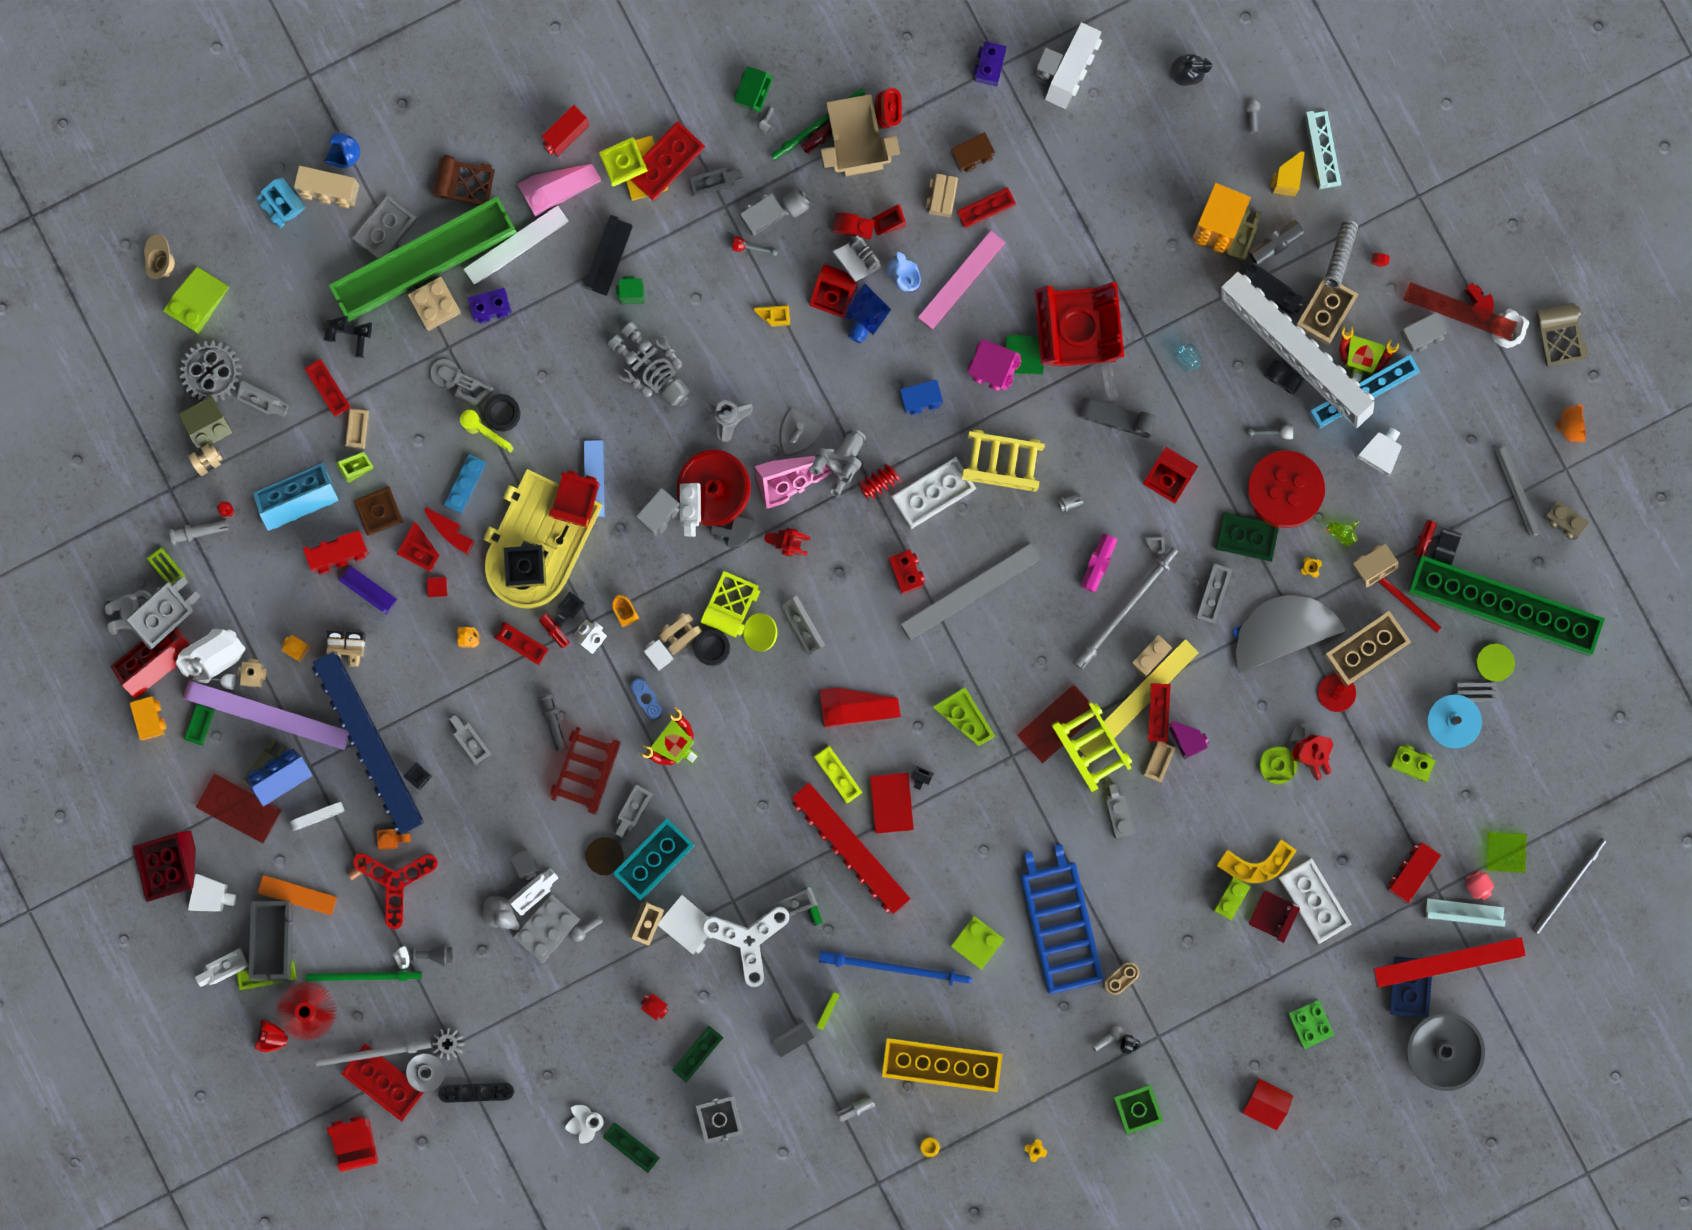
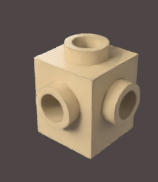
[238,659,267,688]

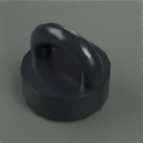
[1120,1034,1141,1054]

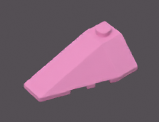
[517,164,602,217]
[754,456,833,509]

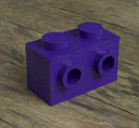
[973,41,1007,87]
[468,288,512,324]

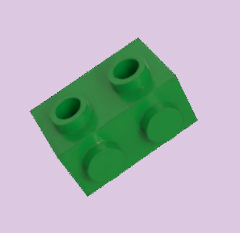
[734,66,774,113]
[616,276,645,305]

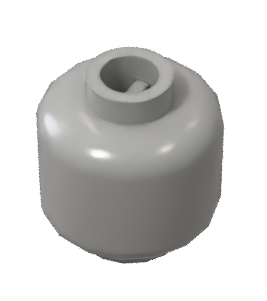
[781,189,810,217]

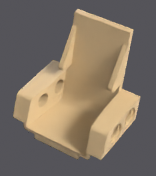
[820,94,900,177]

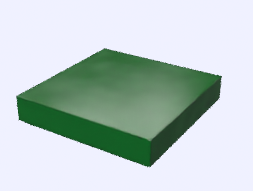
[1006,335,1044,375]

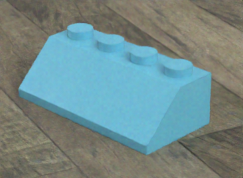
[253,463,339,531]

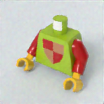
[1339,326,1399,383]
[639,707,699,766]

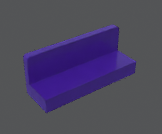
[338,566,398,615]

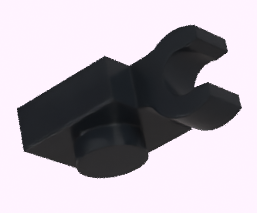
[554,592,585,627]

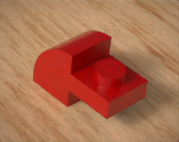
[832,213,875,240]
[1464,282,1494,325]

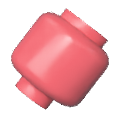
[1465,870,1494,900]

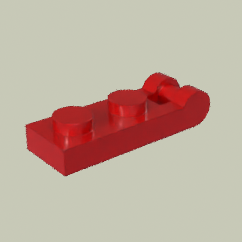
[493,622,549,666]

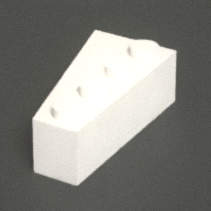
[1045,22,1102,109]

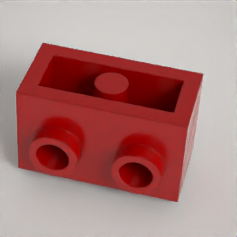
[889,550,925,595]

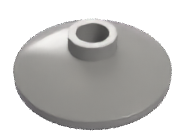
[406,1054,445,1092]

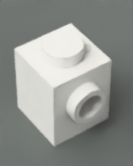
[644,640,674,671]

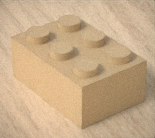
[294,165,360,209]
[1296,275,1359,347]

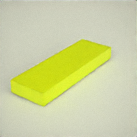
[814,746,863,804]

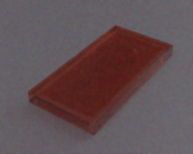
[1017,684,1095,764]
[196,774,282,844]

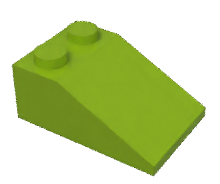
[163,267,229,335]

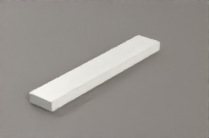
[464,205,569,285]

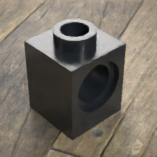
[403,762,432,790]

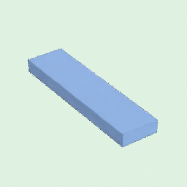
[584,440,605,517]

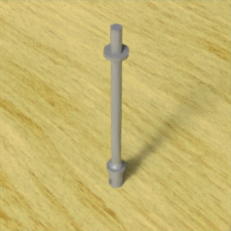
[1073,547,1178,670]

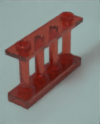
[550,727,621,815]

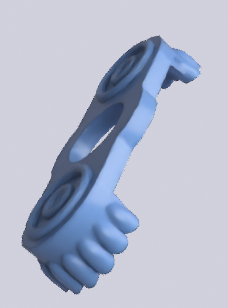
[631,678,663,720]

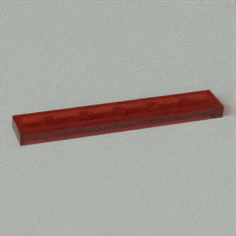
[1403,282,1518,340]

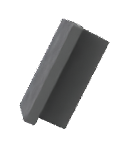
[771,1021,814,1057]

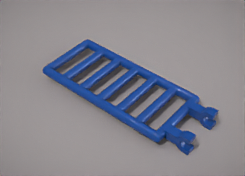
[1020,844,1104,994]

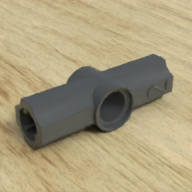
[1248,220,1305,265]

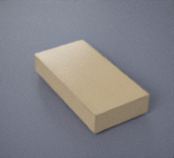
[345,408,369,449]
[1143,741,1176,783]

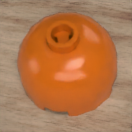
[1556,404,1586,443]

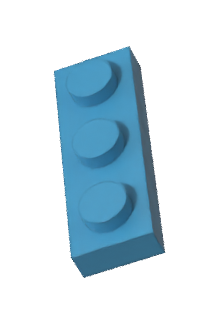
[444,454,487,514]

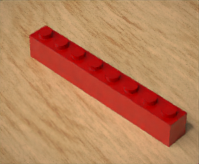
[792,783,911,914]

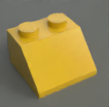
[1270,152,1305,197]

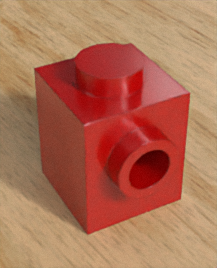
[640,993,669,1020]

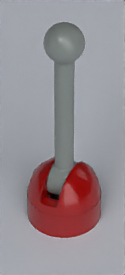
[732,236,778,256]

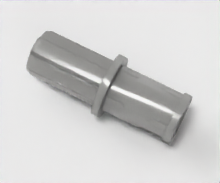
[837,1095,875,1122]

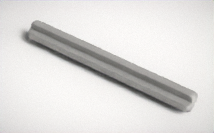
[1495,446,1541,537]

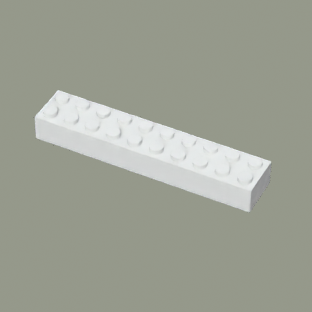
[1221,272,1374,428]

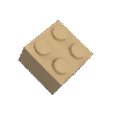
[408,277,461,331]

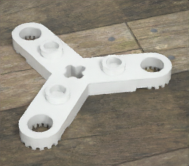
[703,906,789,987]

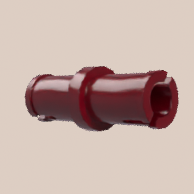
[801,121,832,155]

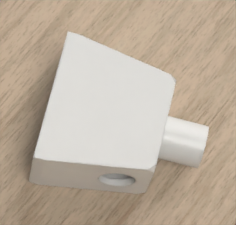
[1357,427,1402,477]
[188,874,236,912]

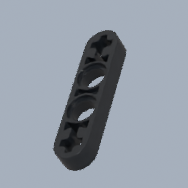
[438,1083,515,1103]

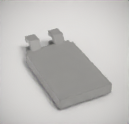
[124,577,201,649]

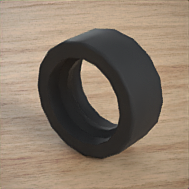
[483,394,521,432]
[694,629,730,666]

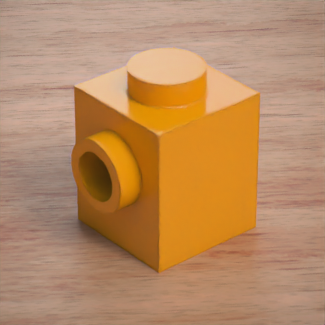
[281,634,311,662]

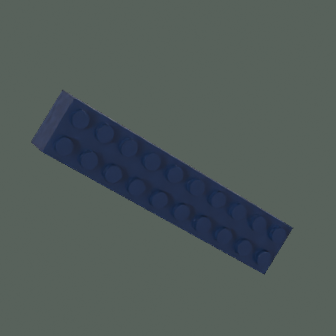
[312,651,424,835]

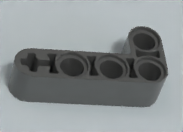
[1078,398,1156,438]

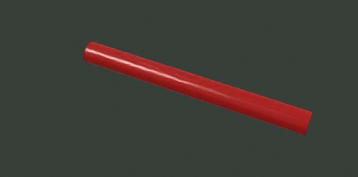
[1379,577,1442,633]

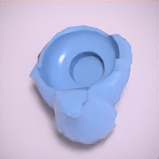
[886,252,921,292]

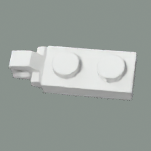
[680,483,701,537]
[508,868,558,915]
[195,948,249,987]

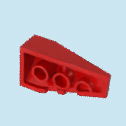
[819,687,901,728]

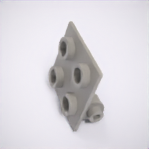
[833,235,881,282]

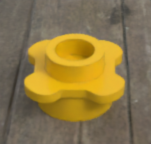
[1301,557,1322,578]
[1024,1139,1047,1162]

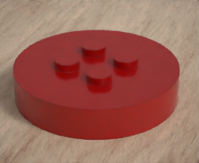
[1247,450,1325,528]

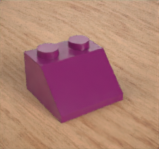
[1168,721,1209,760]

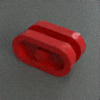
[875,88,902,129]

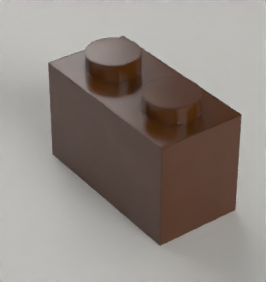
[950,132,995,173]

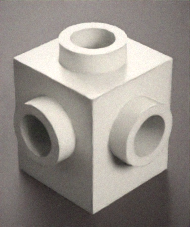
[572,620,607,654]

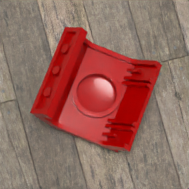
[1034,282,1124,367]

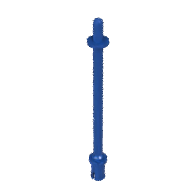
[819,951,972,986]

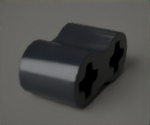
[1264,359,1304,395]
[1432,527,1462,565]

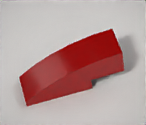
[424,507,475,556]

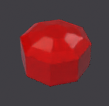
[1371,253,1390,267]

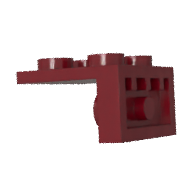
[1249,890,1300,943]

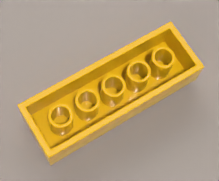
[882,1038,1003,1093]

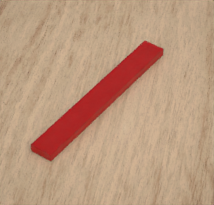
[1373,937,1526,988]

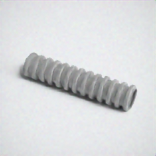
[1324,220,1358,288]

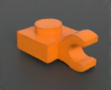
[377,829,411,850]

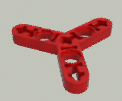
[353,853,438,929]

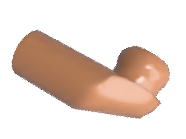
[347,852,367,881]

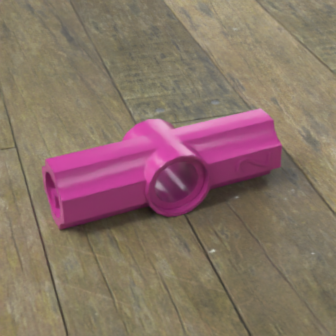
[1080,533,1118,593]

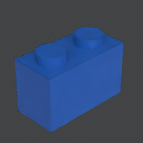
[900,380,943,416]

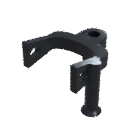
[323,316,372,358]

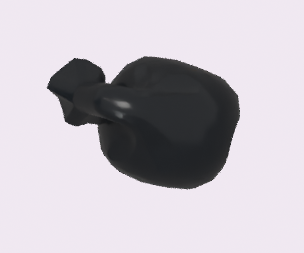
[1171,54,1212,86]

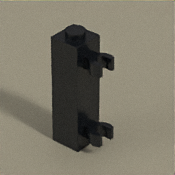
[1238,258,1304,315]

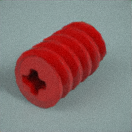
[858,463,901,502]

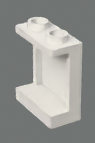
[658,895,718,955]

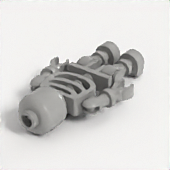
[607,322,690,407]

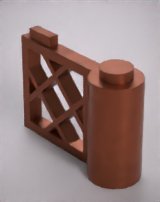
[431,155,495,205]

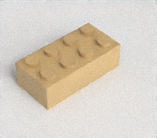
[1324,611,1411,687]

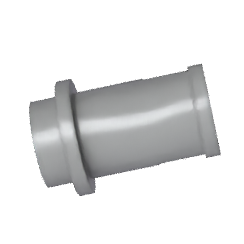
[1058,493,1084,512]

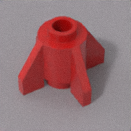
[254,1020,288,1053]

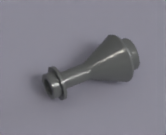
[409,943,453,967]

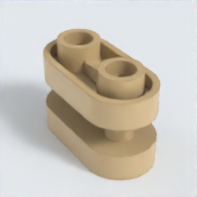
[188,444,223,476]
[659,613,702,655]
[1104,963,1139,995]

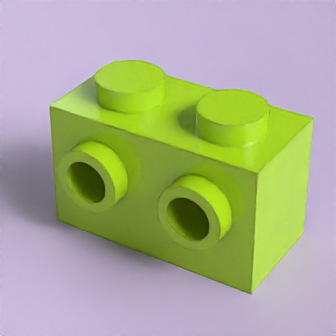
[1389,744,1436,783]

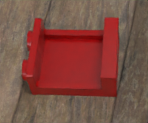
[549,470,600,528]

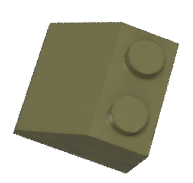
[178,395,232,451]

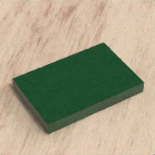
[1215,512,1279,562]

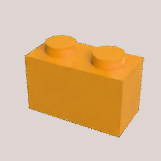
[130,696,167,741]

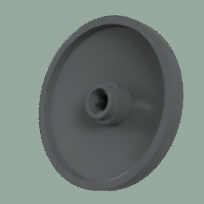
[1406,1013,1485,1091]

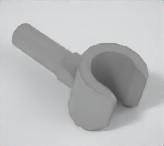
[759,107,774,134]

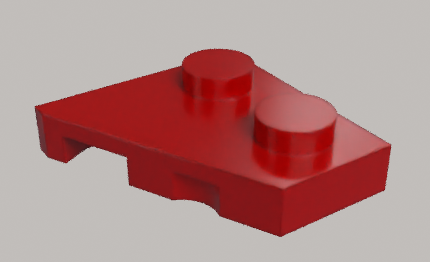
[397,522,440,572]

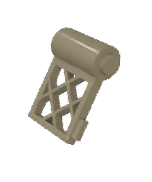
[1536,303,1588,367]

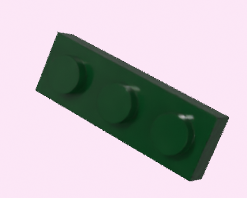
[672,1026,724,1083]
[603,1122,660,1173]

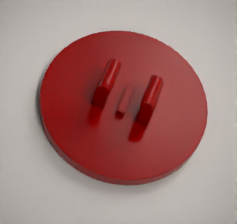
[1318,674,1356,712]

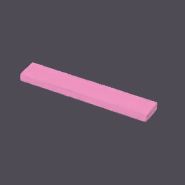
[918,231,1006,330]

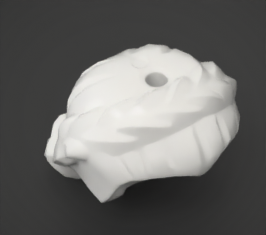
[1491,309,1529,348]

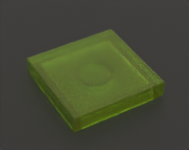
[1486,832,1527,873]

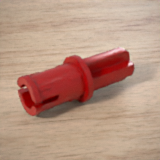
[217,501,234,517]
[1413,520,1437,557]
[538,613,570,648]

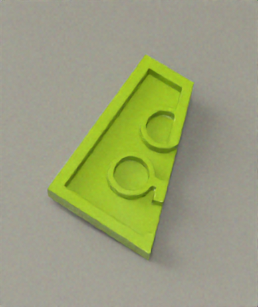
[932,687,995,747]

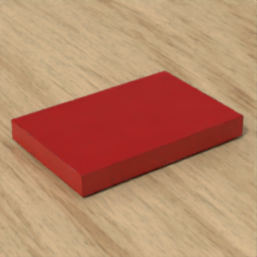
[870,773,914,834]

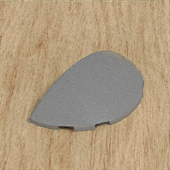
[1235,595,1346,673]

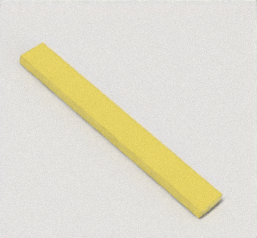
[1079,639,1199,756]

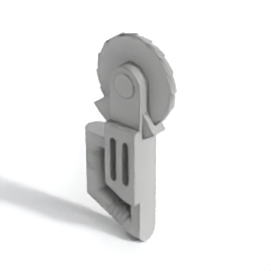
[430,359,494,406]

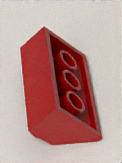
[110,627,191,699]

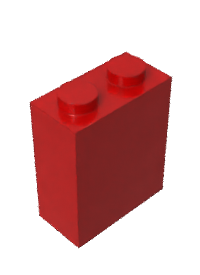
[541,105,590,157]

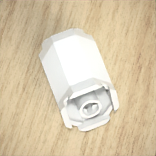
[176,629,246,683]

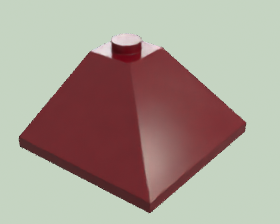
[133,831,196,902]

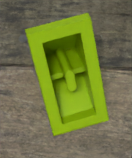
[336,452,374,483]

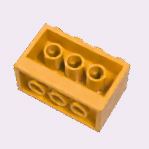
[1192,183,1251,254]

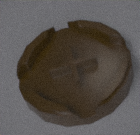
[586,837,624,875]

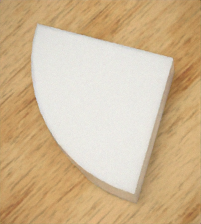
[393,946,409,970]

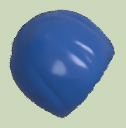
[324,133,360,168]

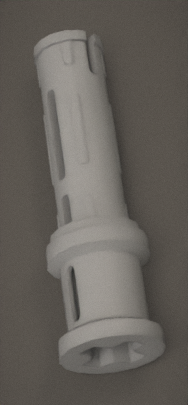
[169,518,229,546]

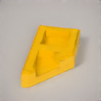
[754,305,790,326]

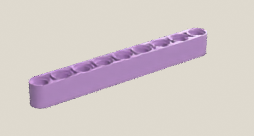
[183,680,350,750]

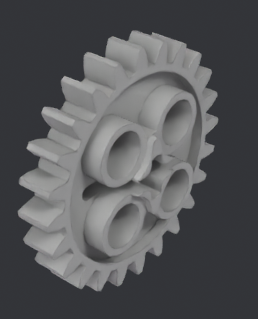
[179,341,242,403]

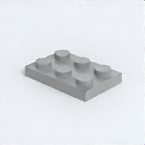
[513,894,581,963]

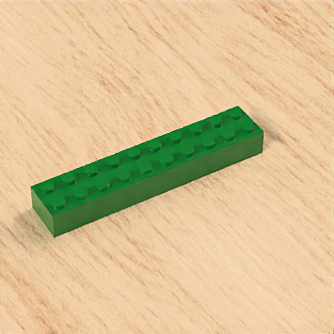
[1407,556,1605,657]

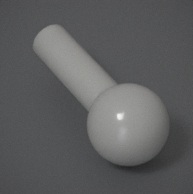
[1245,99,1260,134]
[570,915,603,942]
[1091,1026,1125,1052]

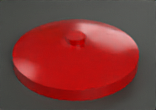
[676,449,751,526]

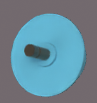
[1428,695,1482,749]

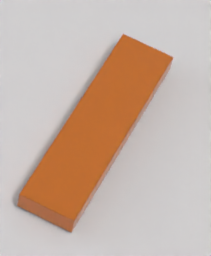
[258,875,337,916]

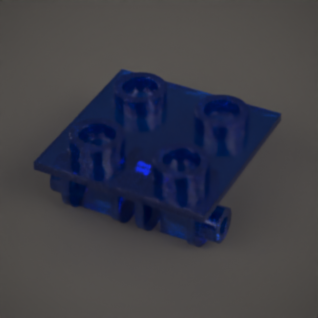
[845,284,891,335]

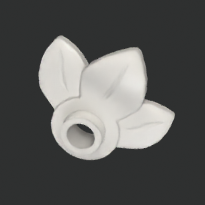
[565,1105,604,1144]

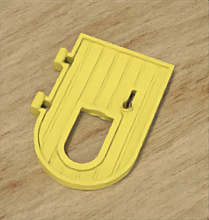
[483,469,603,609]

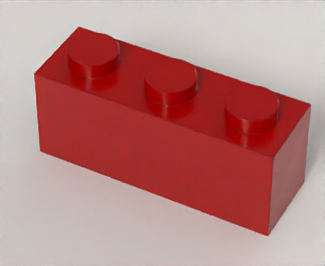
[1387,842,1442,903]

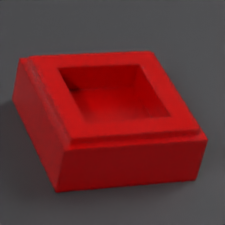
[427,577,448,598]

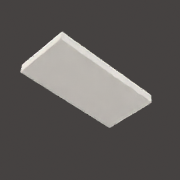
[891,457,976,529]
[1278,858,1352,944]

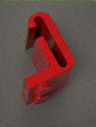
[327,1116,378,1172]

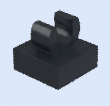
[911,766,934,790]

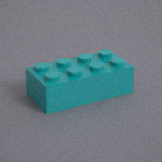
[613,818,695,901]

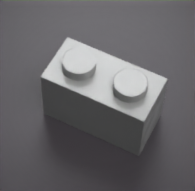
[1035,48,1063,84]
[740,194,785,236]
[1401,312,1447,352]

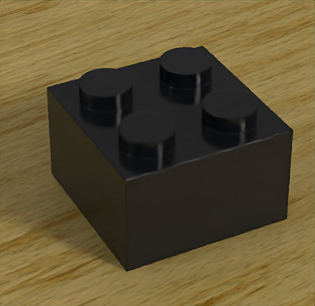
[504,545,547,588]

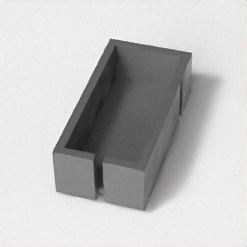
[248,901,293,982]

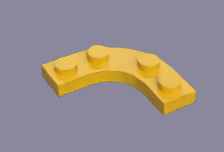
[1216,840,1297,883]

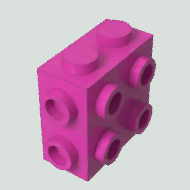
[968,339,1021,391]

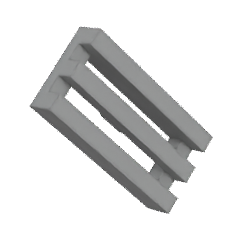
[1456,683,1496,702]

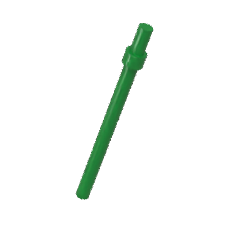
[770,88,866,161]
[306,970,422,982]

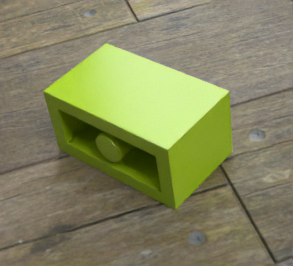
[1213,877,1250,921]

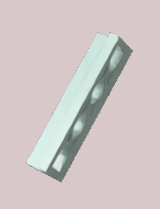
[1305,111,1342,189]
[1425,899,1505,927]

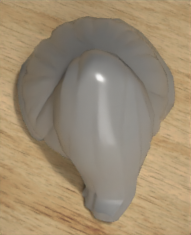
[482,896,520,931]

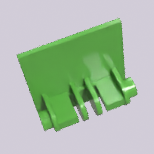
[1288,1000,1335,1049]

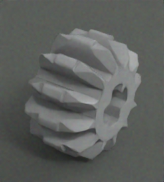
[432,1027,465,1061]

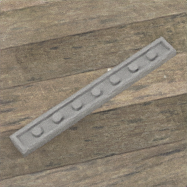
[901,544,1041,641]

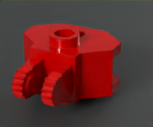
[764,528,811,557]
[1291,734,1334,781]

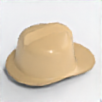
[144,234,175,279]

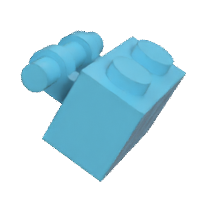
[256,178,306,228]

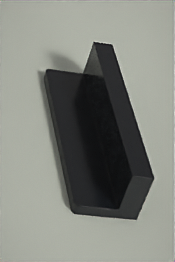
[584,215,633,296]

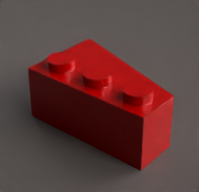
[303,530,369,575]

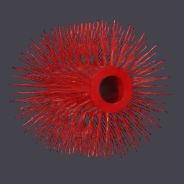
[276,982,338,1041]

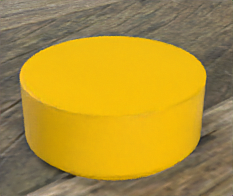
[920,1137,940,1157]

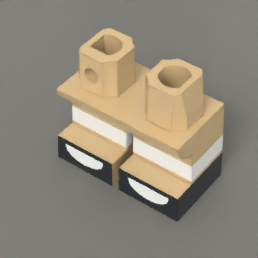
[326,631,366,667]

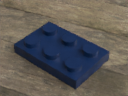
[1389,956,1432,1018]

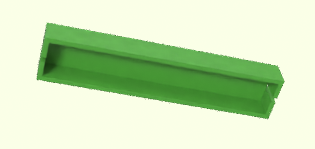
[329,196,517,322]

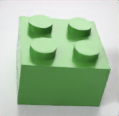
[1113,1084,1164,1134]

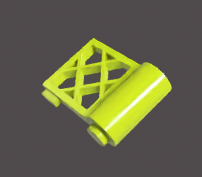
[460,410,514,453]
[701,571,761,638]

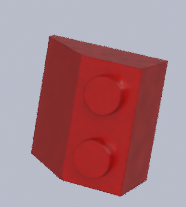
[809,264,859,319]
[1143,446,1198,504]

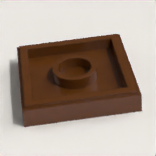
[353,486,404,536]

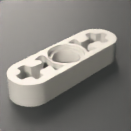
[289,802,345,831]

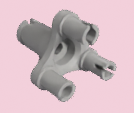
[705,396,753,443]
[809,428,866,497]

